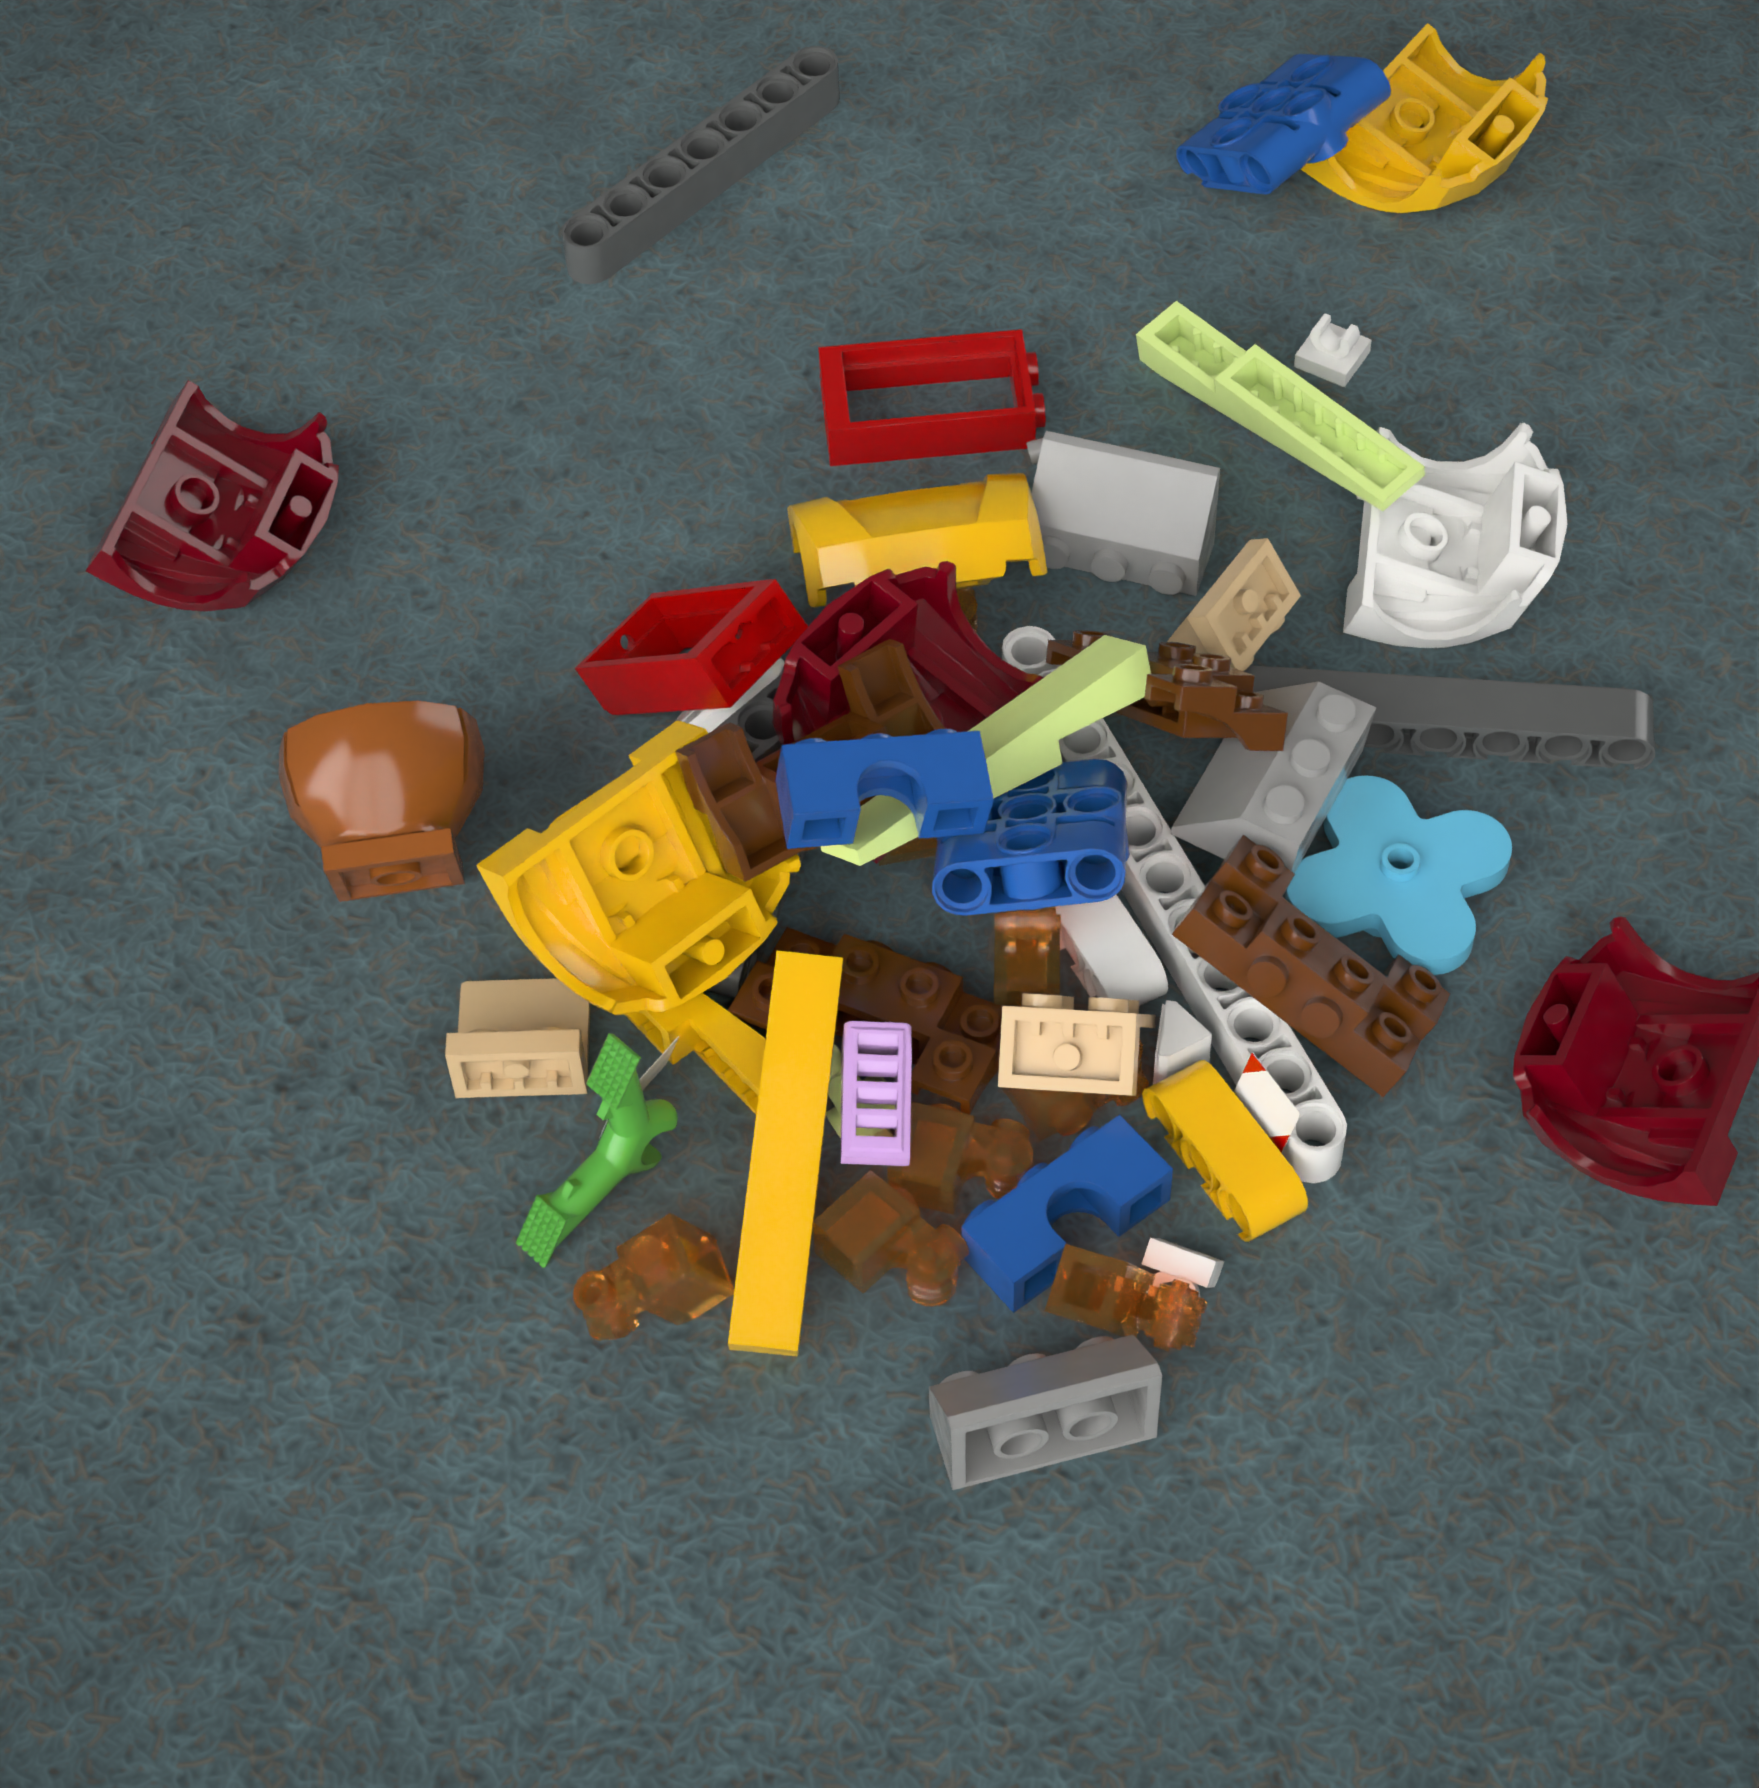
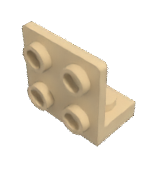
[1167,538,1301,671]
[445,978,591,1098]
[998,993,1156,1096]

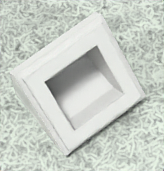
[1153,1000,1212,1084]

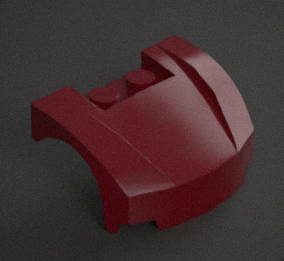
[85,380,339,611]
[772,561,1043,864]
[1513,916,1759,1206]

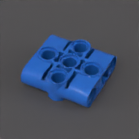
[1176,54,1391,195]
[932,759,1130,916]

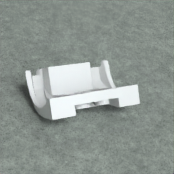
[1343,423,1568,648]

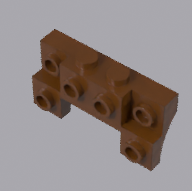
[1046,630,1288,751]
[675,639,945,882]
[1171,835,1450,1097]
[728,927,1002,1115]

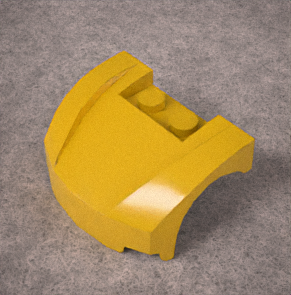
[1301,23,1548,213]
[787,473,1047,607]
[476,720,801,1015]

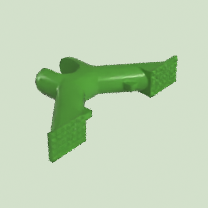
[516,1033,678,1268]

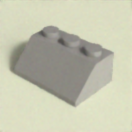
[1031,431,1220,596]
[1170,681,1376,873]
[929,1335,1162,1490]

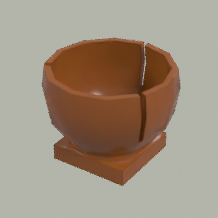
[279,700,485,902]

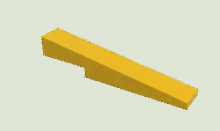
[728,951,843,1356]
[624,992,766,1114]

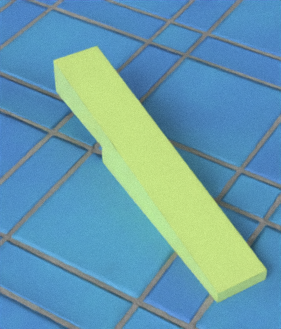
[1136,301,1425,511]
[821,635,1151,866]

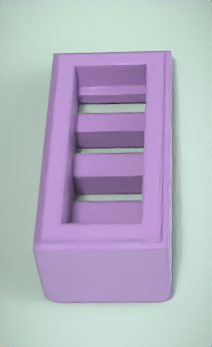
[841,1021,912,1166]

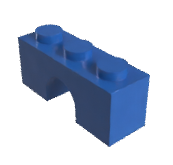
[775,729,994,849]
[961,1114,1173,1313]

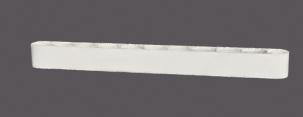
[1002,626,1347,1183]

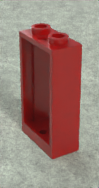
[818,329,1046,466]
[574,579,808,715]

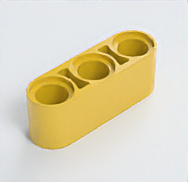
[1142,1060,1308,1242]

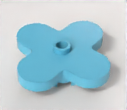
[1285,775,1512,975]

